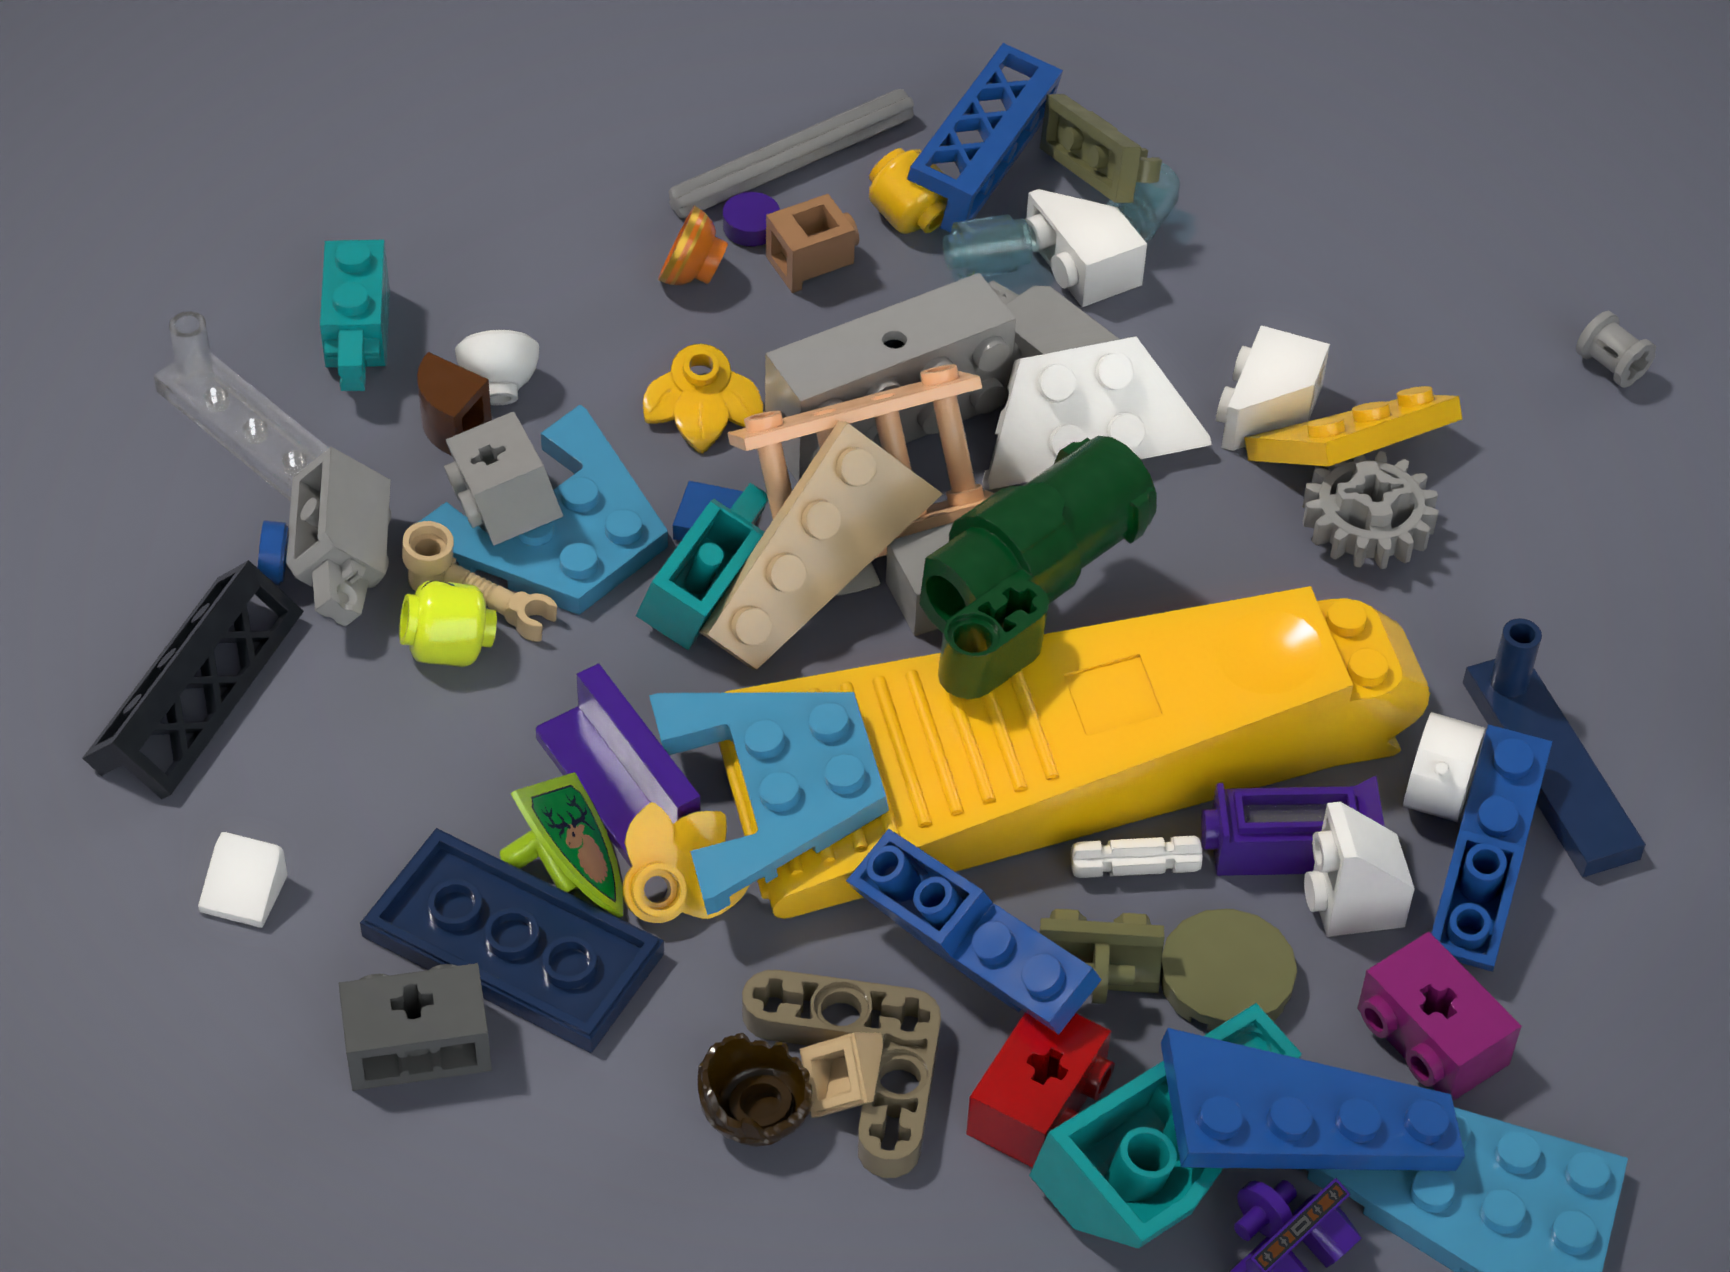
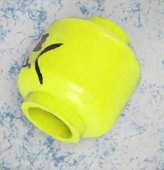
[399,580,497,667]

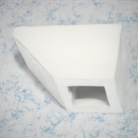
[1022,189,1147,307]
[1216,325,1330,451]
[1304,802,1415,937]

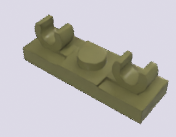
[1039,94,1162,203]

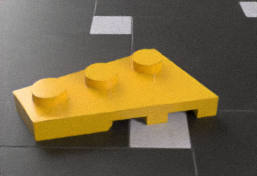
[1244,386,1462,467]

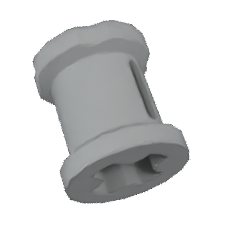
[1576,310,1656,388]

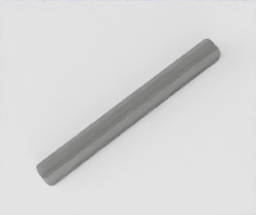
[669,89,914,219]

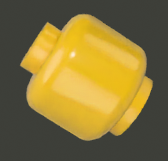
[869,148,948,234]

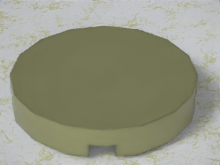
[1160,909,1297,1031]

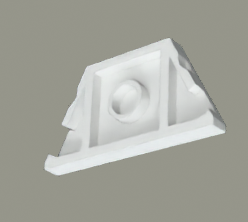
[982,336,1212,490]

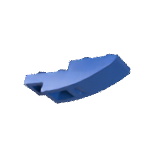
[1431,724,1553,972]
[846,829,1102,1035]

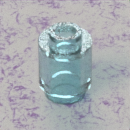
[1106,163,1180,242]
[943,214,1032,279]

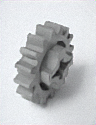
[1302,451,1439,569]

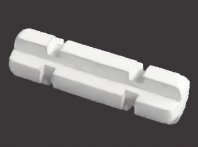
[1071,836,1203,878]

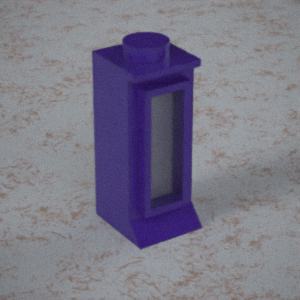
[1201,775,1385,876]

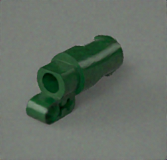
[919,435,1157,699]

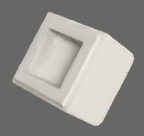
[198,832,288,928]

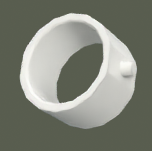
[1403,712,1485,822]

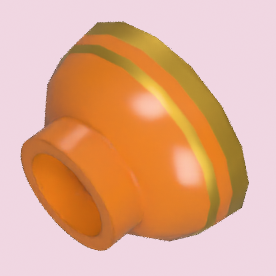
[658,205,728,285]

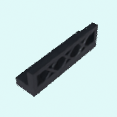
[82,560,304,799]

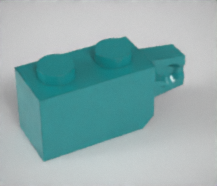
[320,239,390,391]
[636,482,769,651]

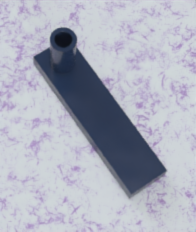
[1463,618,1646,878]

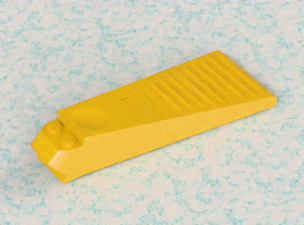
[718,586,1430,919]

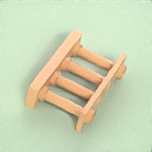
[727,364,994,558]

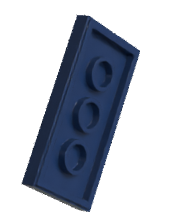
[360,828,664,1053]

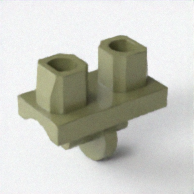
[1039,909,1165,1004]

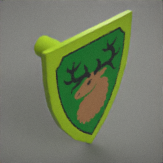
[500,772,623,918]

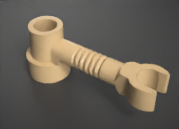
[402,521,557,642]

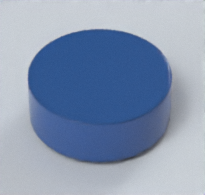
[257,520,289,585]

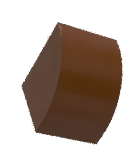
[417,352,492,456]

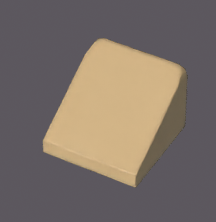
[800,1032,883,1118]

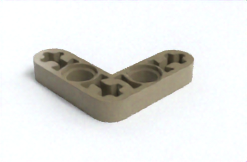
[742,970,941,1178]

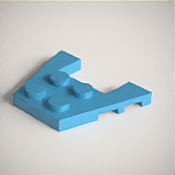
[419,405,668,615]
[649,692,889,915]

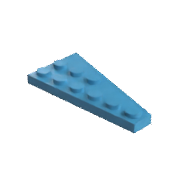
[1306,1107,1628,1272]

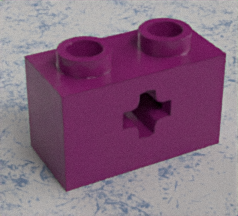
[1357,931,1522,1101]

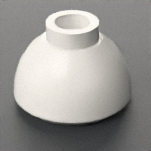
[455,330,539,405]

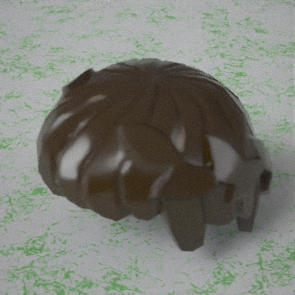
[698,1033,813,1147]

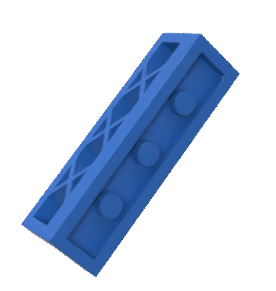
[907,43,1063,238]

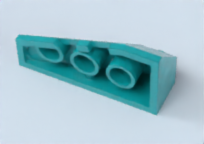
[1029,1003,1302,1249]

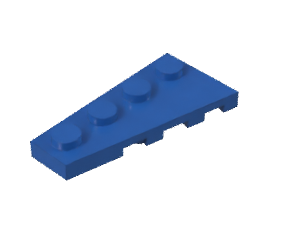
[1161,1028,1465,1171]

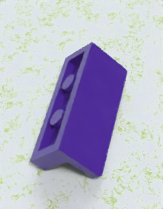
[536,663,701,867]

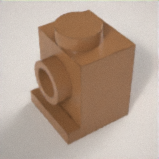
[766,194,859,293]

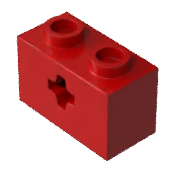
[966,1012,1115,1168]

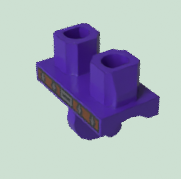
[1229,1178,1362,1272]

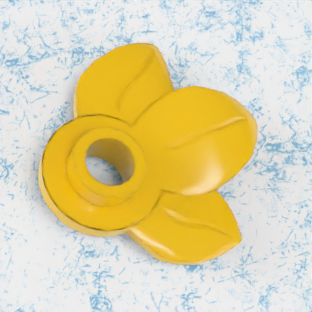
[643,344,763,454]
[623,802,749,923]

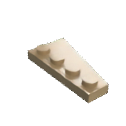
[699,421,942,670]

